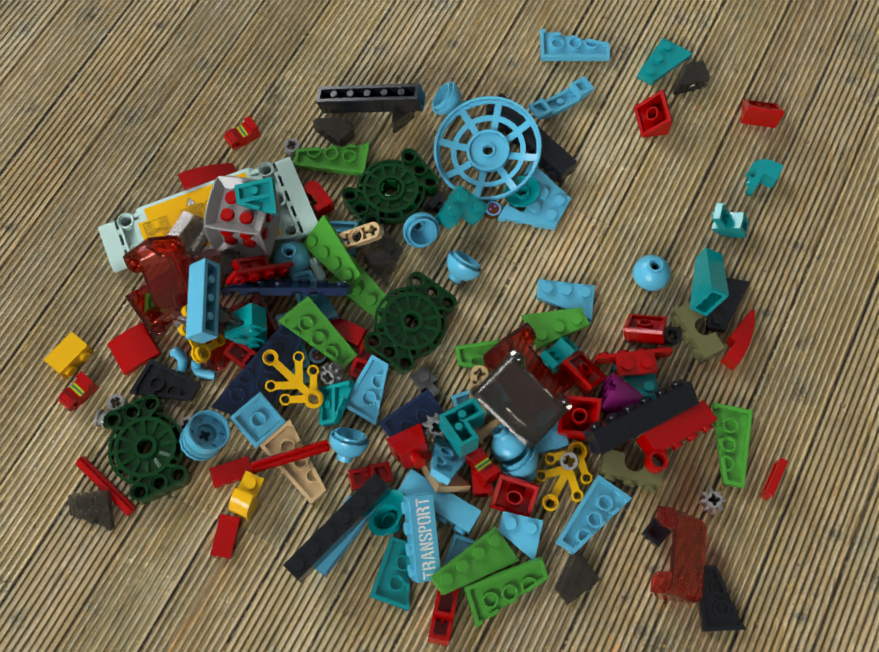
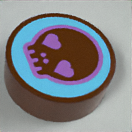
[484,200,502,219]
[308,347,328,366]

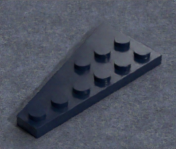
[221,277,353,296]
[211,324,302,415]

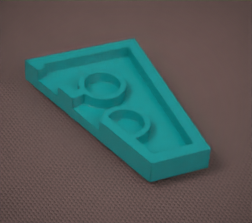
[636,38,693,86]
[369,536,410,611]

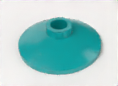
[504,176,540,207]

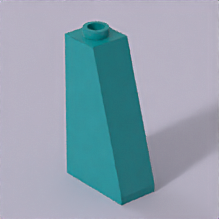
[690,247,729,316]

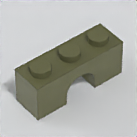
[671,302,725,364]
[599,450,665,492]

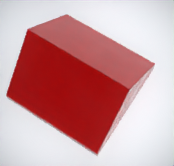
[633,89,673,138]
[740,99,784,128]
[623,314,668,345]
[559,351,607,397]
[557,395,602,441]
[490,473,540,517]

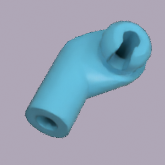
[170,346,189,374]
[191,359,216,380]

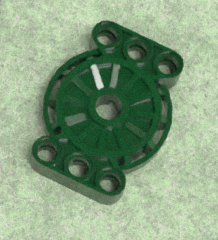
[342,148,439,235]
[363,271,457,375]
[103,394,192,504]

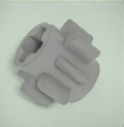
[319,361,345,385]
[422,413,443,439]
[698,488,726,515]

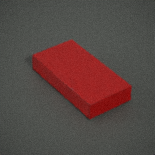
[209,456,254,489]
[760,458,788,500]
[210,514,241,559]

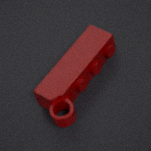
[636,400,718,474]

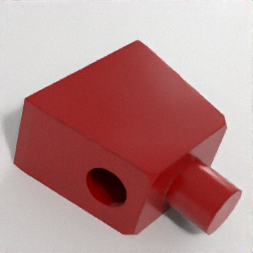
[386,423,431,469]

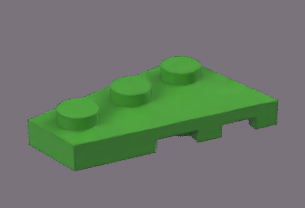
[521,308,590,350]

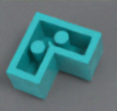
[435,184,489,230]
[224,303,268,349]
[439,397,485,458]

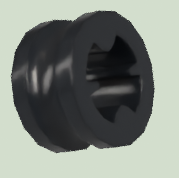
[665,327,681,346]

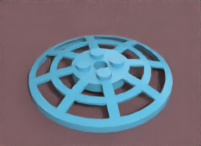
[433,96,542,201]

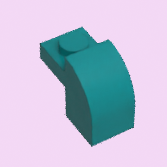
[745,159,784,196]
[712,203,750,238]
[540,336,580,373]

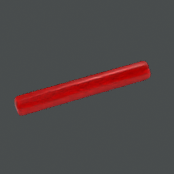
[251,440,330,473]
[76,456,136,516]

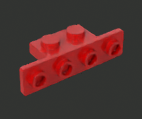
[225,255,294,285]
[593,346,673,378]

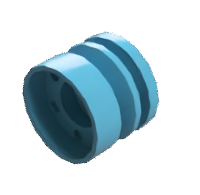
[179,410,230,461]

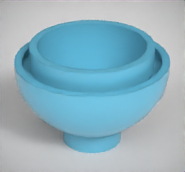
[432,81,464,116]
[403,212,439,248]
[273,241,310,277]
[447,250,482,285]
[633,255,671,291]
[491,424,529,461]
[329,427,370,463]
[500,445,538,482]

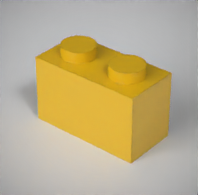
[43,331,94,380]

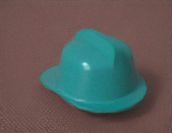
[369,489,405,536]

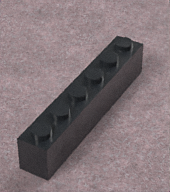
[316,83,426,113]
[486,93,577,183]
[583,379,699,455]
[283,473,391,583]

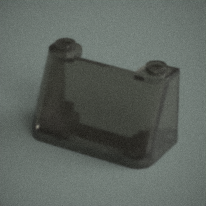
[474,350,573,448]

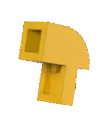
[228,471,266,521]

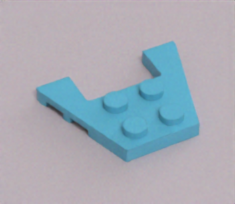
[498,162,572,230]

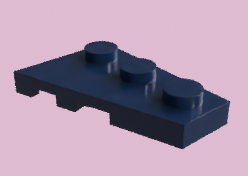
[379,389,444,437]

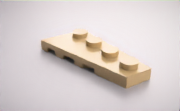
[259,419,327,505]

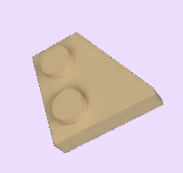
[420,459,471,492]

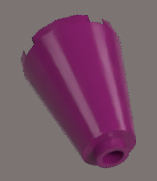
[599,373,644,413]

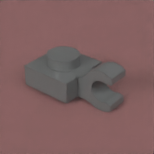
[410,365,441,400]

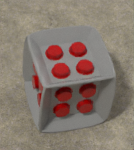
[204,176,281,258]

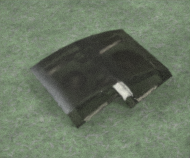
[164,211,208,258]

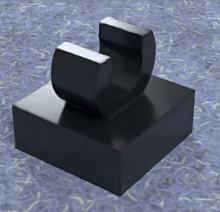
[423,191,444,214]
[641,518,671,548]

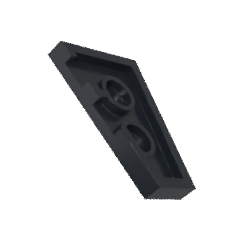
[705,278,750,333]
[130,359,202,402]
[693,565,746,632]

